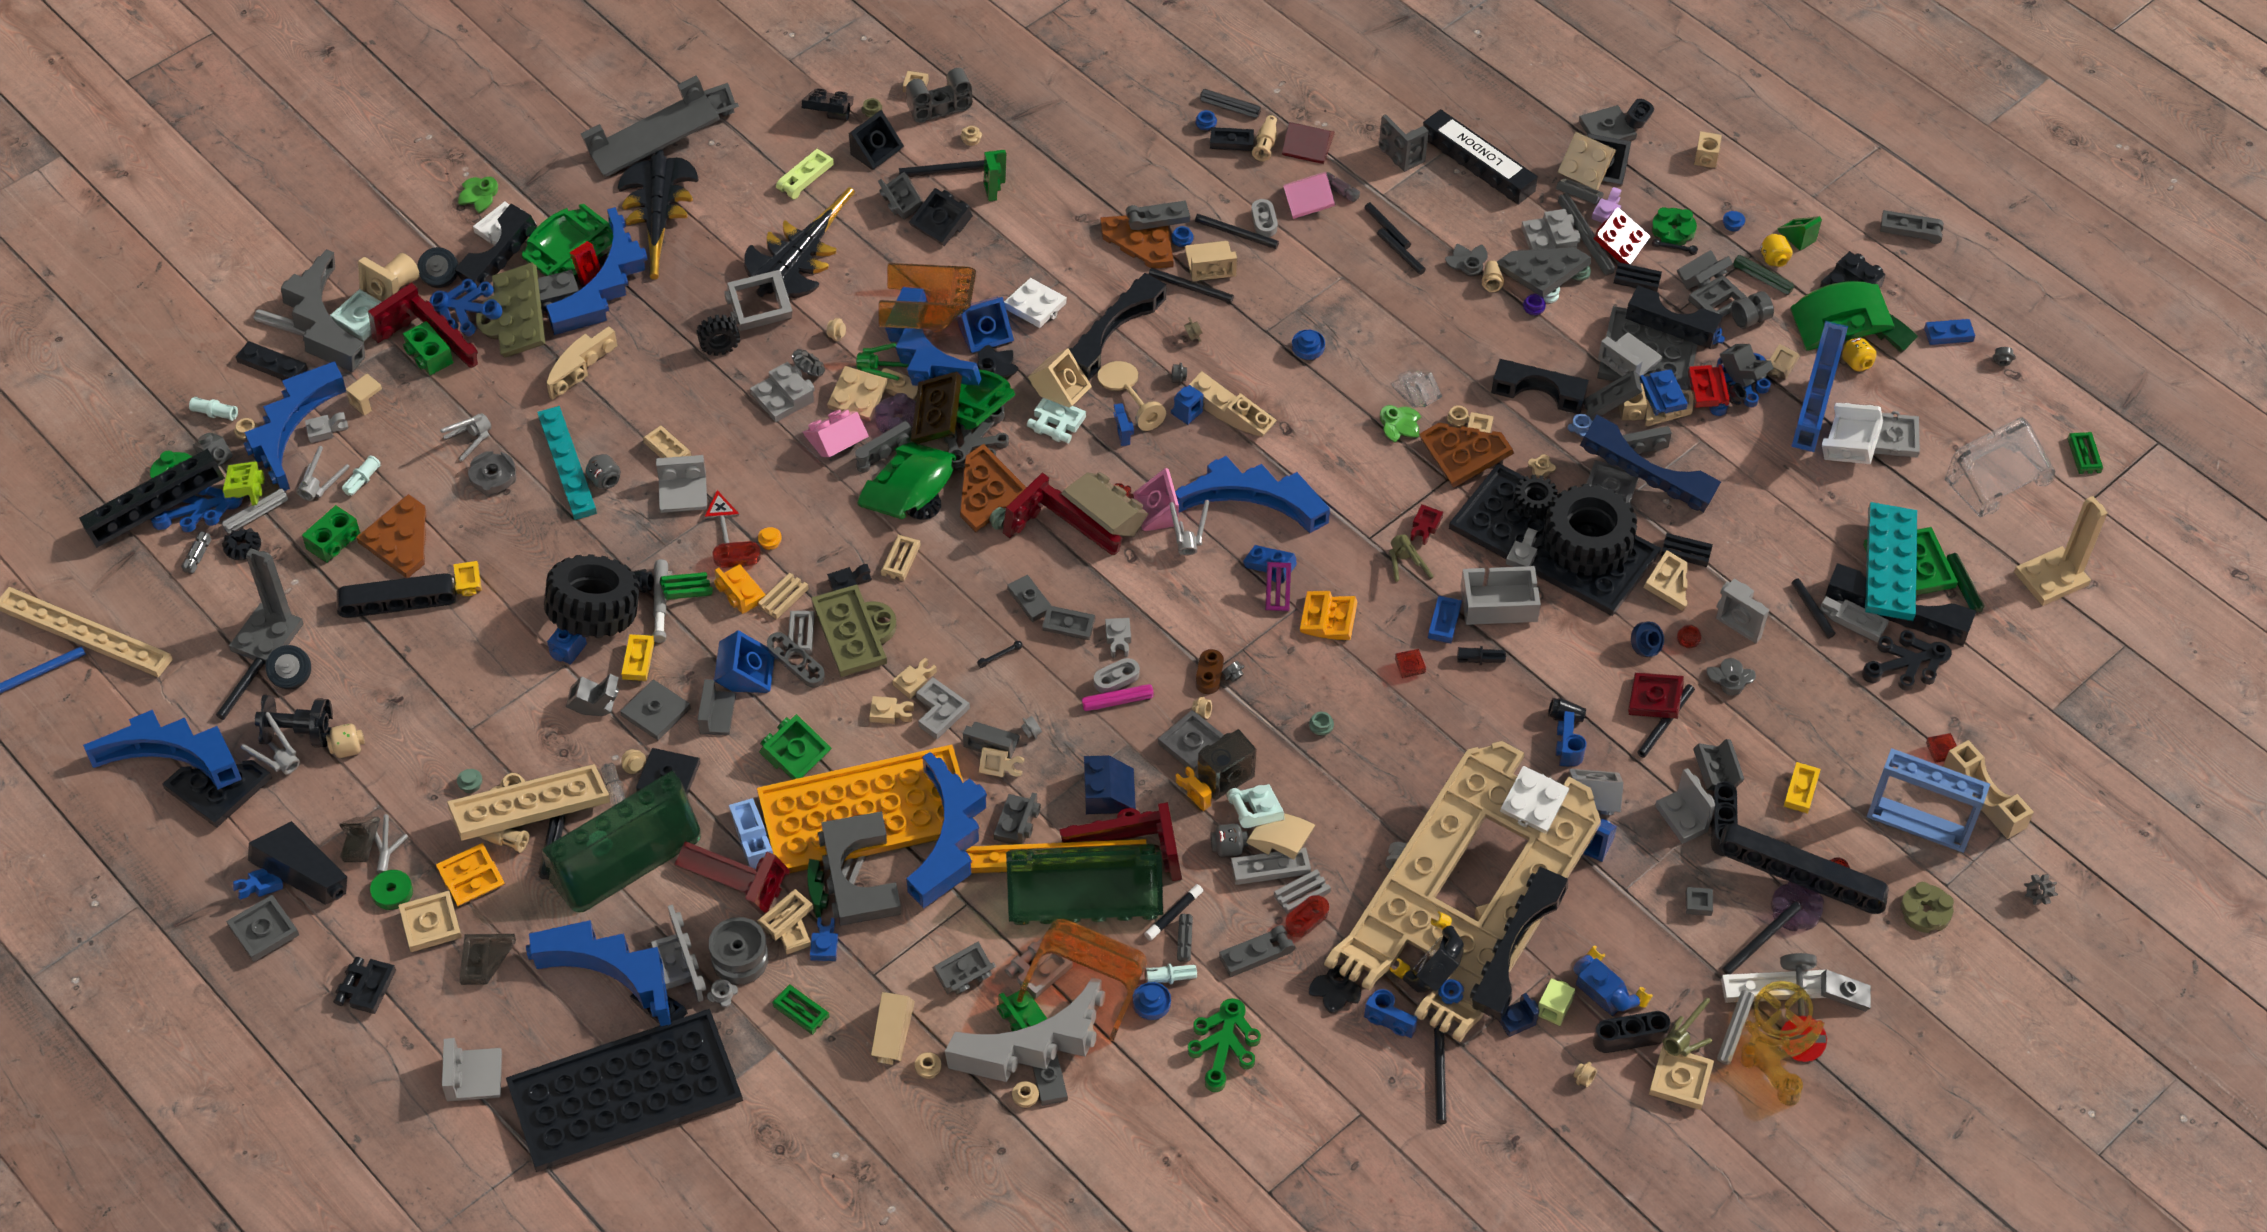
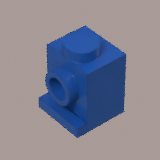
[1171,385,1204,425]

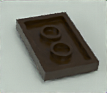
[911,372,962,444]

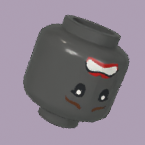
[586,454,621,489]
[1210,823,1248,858]

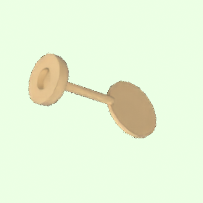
[1097,361,1166,431]

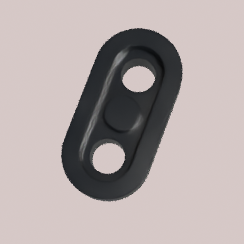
[1624,99,1654,129]

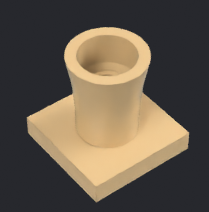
[358,253,419,302]

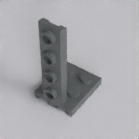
[229,548,304,665]

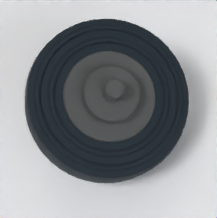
[417,247,458,288]

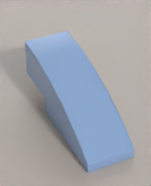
[729,798,773,869]

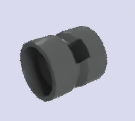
[1731,291,1774,329]

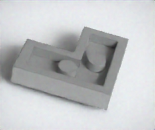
[916,677,970,739]

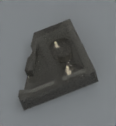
[459,934,516,985]

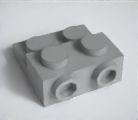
[1521,209,1580,250]
[750,362,815,423]
[1716,578,1769,643]

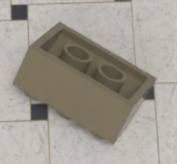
[1061,472,1149,537]

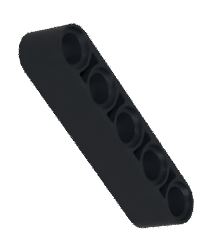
[336,573,456,618]

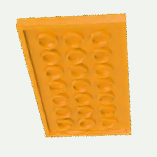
[757,745,974,873]

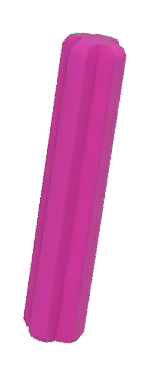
[1082,684,1154,711]

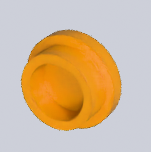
[758,527,782,550]

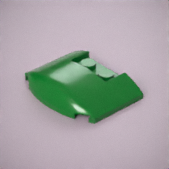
[522,204,613,282]
[1790,281,1895,351]
[915,369,1015,430]
[857,442,956,519]

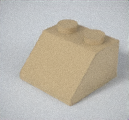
[1028,348,1092,408]

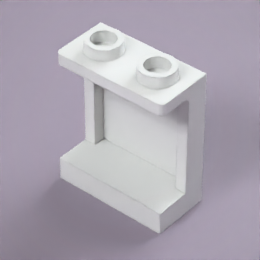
[1822,403,1883,464]

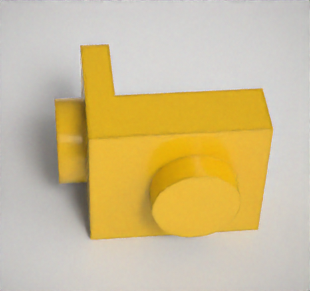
[453,561,482,596]

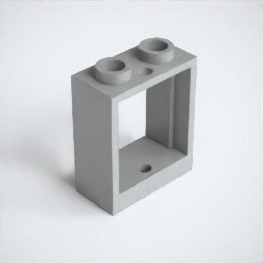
[724,270,793,331]

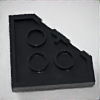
[162,760,272,828]

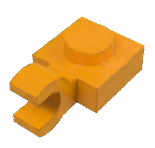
[1175,766,1212,812]

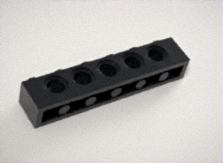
[79,448,225,548]

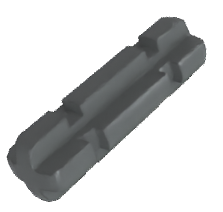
[1326,172,1360,202]
[181,531,211,574]
[1177,914,1193,962]

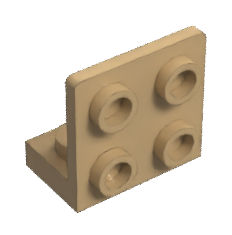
[1185,241,1237,281]

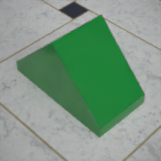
[1777,216,1822,251]

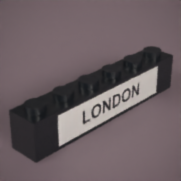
[1423,109,1538,205]

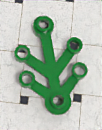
[1187,998,1261,1092]

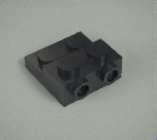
[909,188,973,246]
[1820,251,1886,288]

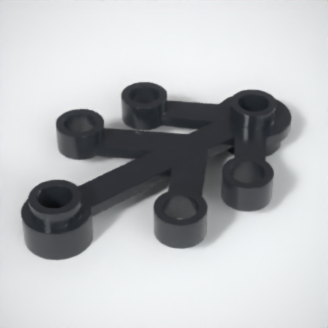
[1862,630,1952,691]

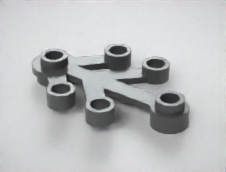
[944,405,1009,470]

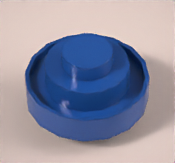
[1292,329,1325,360]
[1133,982,1171,1020]

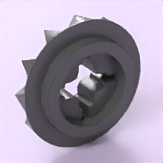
[792,349,825,376]

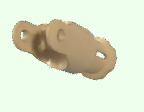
[1252,115,1277,162]
[478,828,529,853]

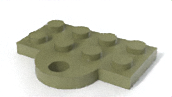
[476,262,545,358]
[811,585,897,677]

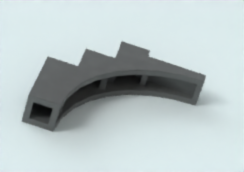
[281,249,365,372]

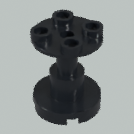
[255,695,333,748]

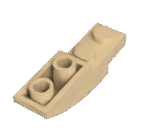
[547,327,617,400]
[1188,371,1277,437]

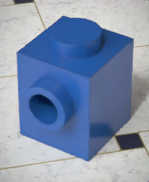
[547,628,587,665]

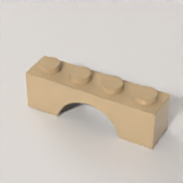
[1943,740,2034,839]

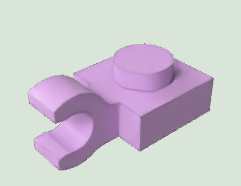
[1592,187,1622,223]

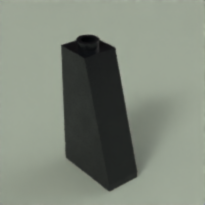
[248,821,348,905]

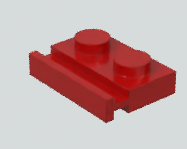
[1688,364,1730,408]

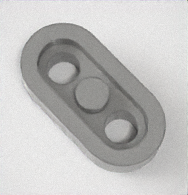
[1251,199,1278,237]
[1094,658,1140,693]

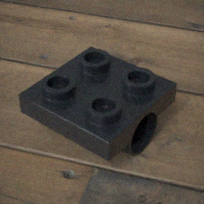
[801,88,854,121]

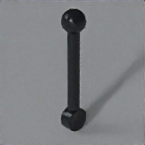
[1652,239,1698,255]
[977,641,1023,668]

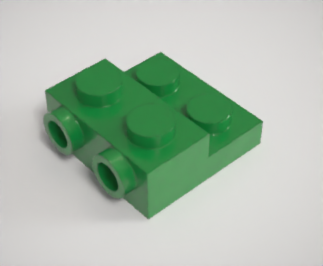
[759,714,832,780]

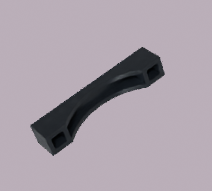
[1069,273,1167,381]
[1825,563,1976,647]
[1470,866,1568,1021]

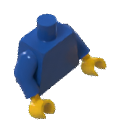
[1574,946,1653,1017]

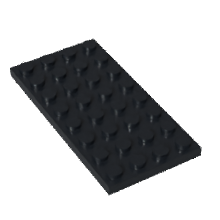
[1449,463,1661,616]
[506,1009,743,1172]

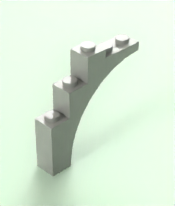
[945,978,1106,1082]

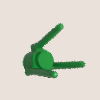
[856,343,909,380]

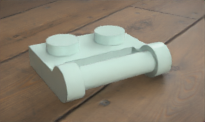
[1226,784,1285,828]

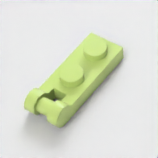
[776,149,834,199]

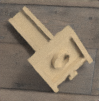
[2014,496,2108,606]

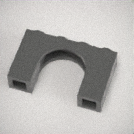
[818,811,901,926]

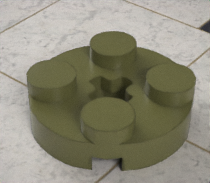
[1900,882,1954,933]

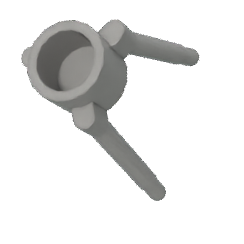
[440,413,491,462]
[296,446,350,501]
[1169,500,1209,555]
[241,712,300,775]

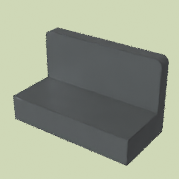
[698,679,736,735]
[963,722,1020,759]

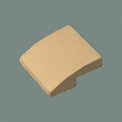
[1246,814,1315,860]

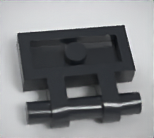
[333,957,396,1014]

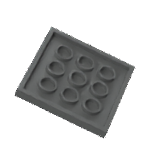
[1597,306,1698,390]

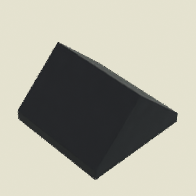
[849,110,905,170]
[1588,134,1632,185]

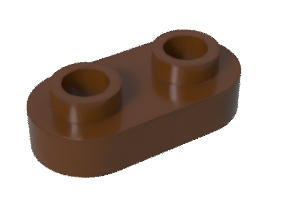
[1196,649,1224,694]

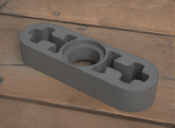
[767,632,825,688]

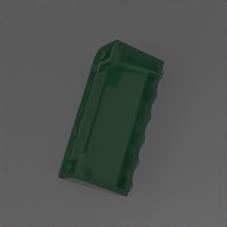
[542,771,701,912]
[1006,844,1163,925]

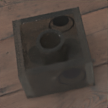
[1197,729,1257,801]

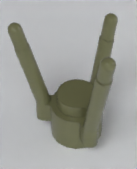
[1389,534,1434,582]
[1662,998,1712,1057]

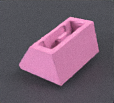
[803,409,869,457]

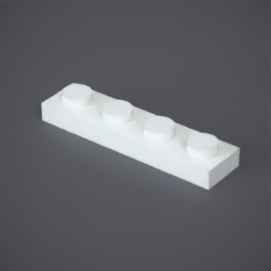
[1721,970,1826,1003]

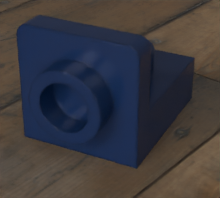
[1498,993,1539,1037]

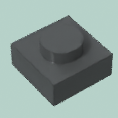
[1685,887,1713,916]

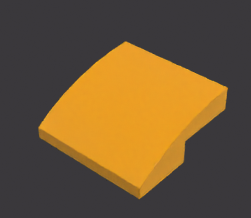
[1300,591,1357,640]
[436,843,505,907]

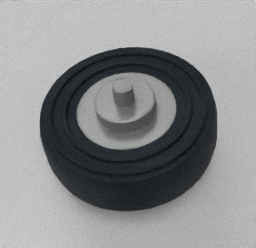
[266,645,311,690]

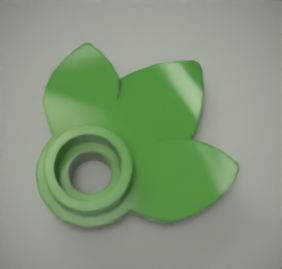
[458,177,498,213]
[1380,405,1421,443]

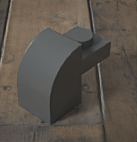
[1720,344,1774,387]
[566,674,619,716]

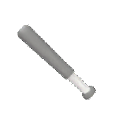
[652,559,668,643]

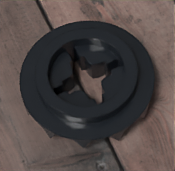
[906,494,941,520]
[222,527,261,560]

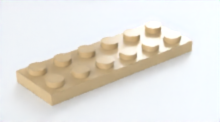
[447,764,610,841]

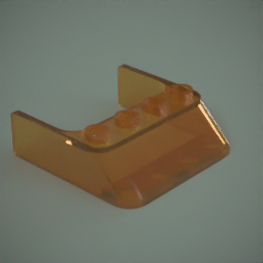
[879,263,976,332]
[1017,919,1147,1042]

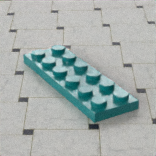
[1865,502,1917,621]

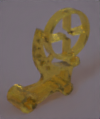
[1741,981,1825,1106]

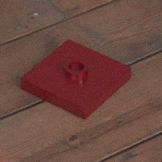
[1628,673,1684,719]

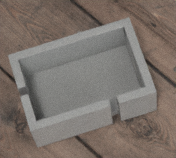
[1460,566,1541,625]

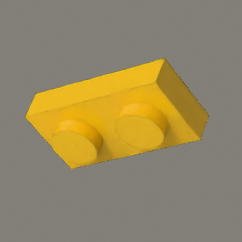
[621,634,655,681]
[1783,762,1821,814]

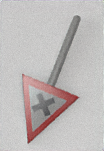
[704,490,740,551]

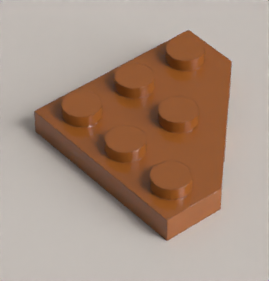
[1100,215,1174,269]
[1419,423,1514,488]
[960,444,1026,532]
[356,494,426,578]

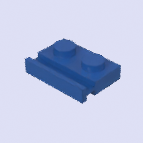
[1640,369,1688,416]

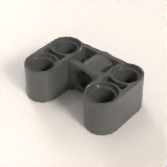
[906,68,973,123]

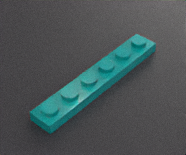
[537,406,597,520]

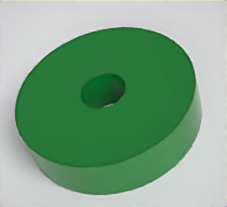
[370,870,413,910]

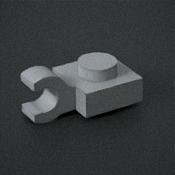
[305,412,348,443]
[1506,528,1537,567]

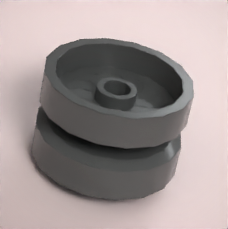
[709,917,768,985]

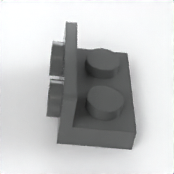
[994,792,1041,845]

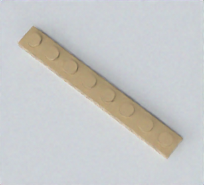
[0,587,173,677]

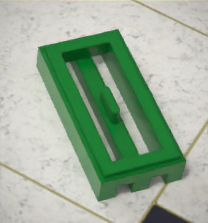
[2067,432,2103,474]
[659,572,713,600]
[772,984,830,1035]

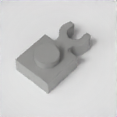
[1105,618,1131,658]

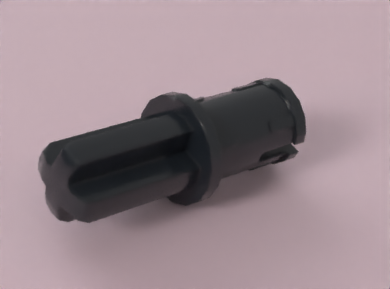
[1457,646,1506,665]

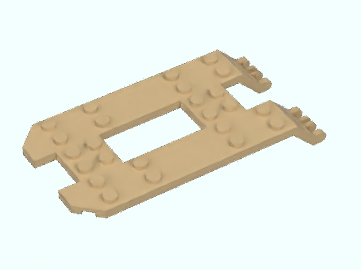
[1324,741,1601,1042]

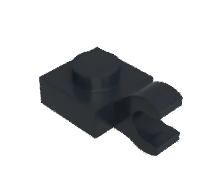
[827,564,872,591]

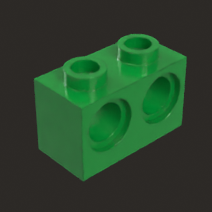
[403,321,454,376]
[302,505,360,563]

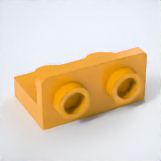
[714,564,766,614]

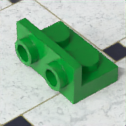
[983,150,1007,201]
[997,987,1047,1032]

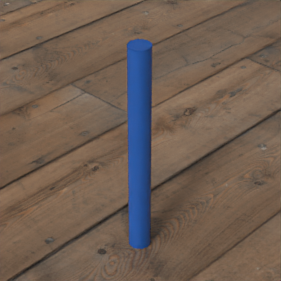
[0,646,86,694]

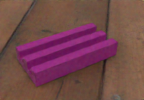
[1265,562,1291,611]

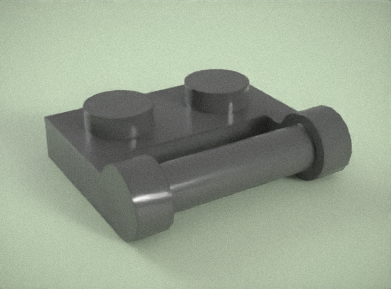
[1688,275,1747,317]

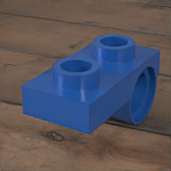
[1243,545,1297,584]
[1556,711,1587,767]
[1364,989,1418,1039]

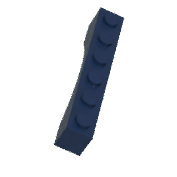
[1580,415,1721,513]

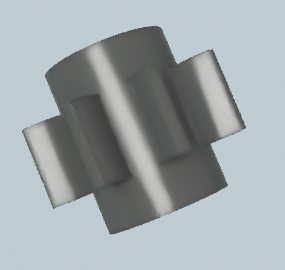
[2024,874,2058,905]

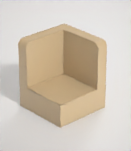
[346,374,382,416]

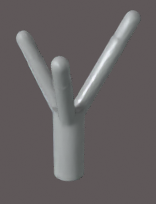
[372,814,408,874]

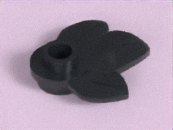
[977,345,1018,378]
[1309,965,1361,1013]

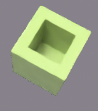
[1538,978,1575,1026]

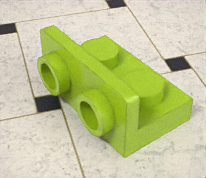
[223,461,265,506]

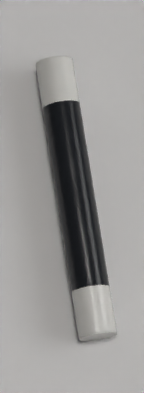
[1144,884,1203,941]

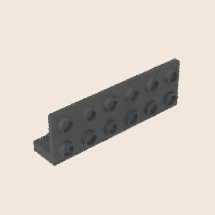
[581,75,720,177]

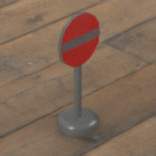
[1779,953,1827,1063]

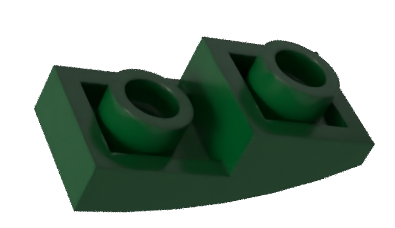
[1875,314,1918,353]
[807,859,829,918]

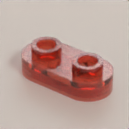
[713,541,761,568]
[1285,895,1329,938]

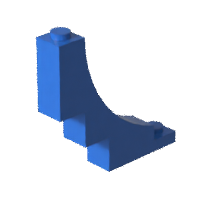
[526,920,671,1026]

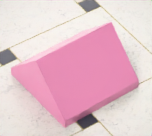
[1283,172,1335,219]
[1133,468,1179,531]

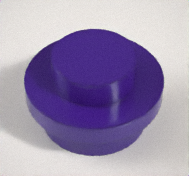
[1523,294,1546,315]

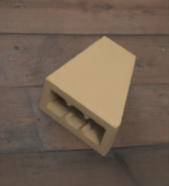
[871,992,915,1065]

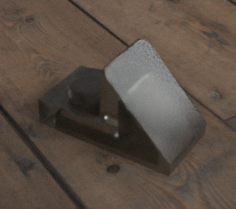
[339,817,380,862]

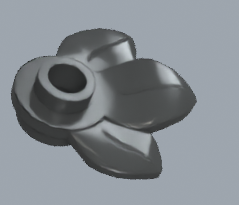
[1445,244,1488,276]
[1706,658,1756,696]

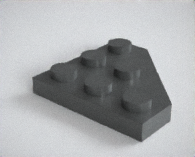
[1497,247,1591,298]

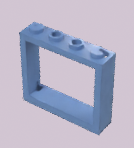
[1867,748,1990,853]

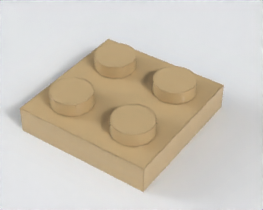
[1558,132,1616,190]
[827,366,888,422]
[399,891,462,952]
[1649,1045,1714,1110]

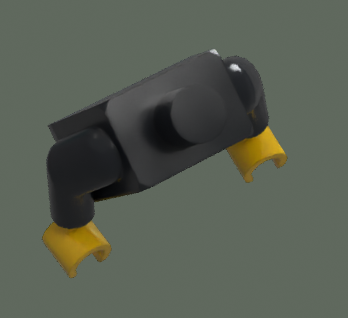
[1389,911,1464,993]

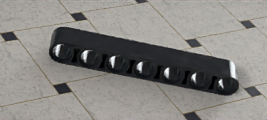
[1719,823,1889,914]

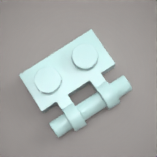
[1027,398,1086,443]

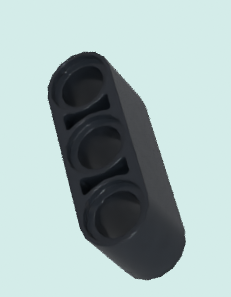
[1711,781,1738,856]
[1593,1011,1671,1053]

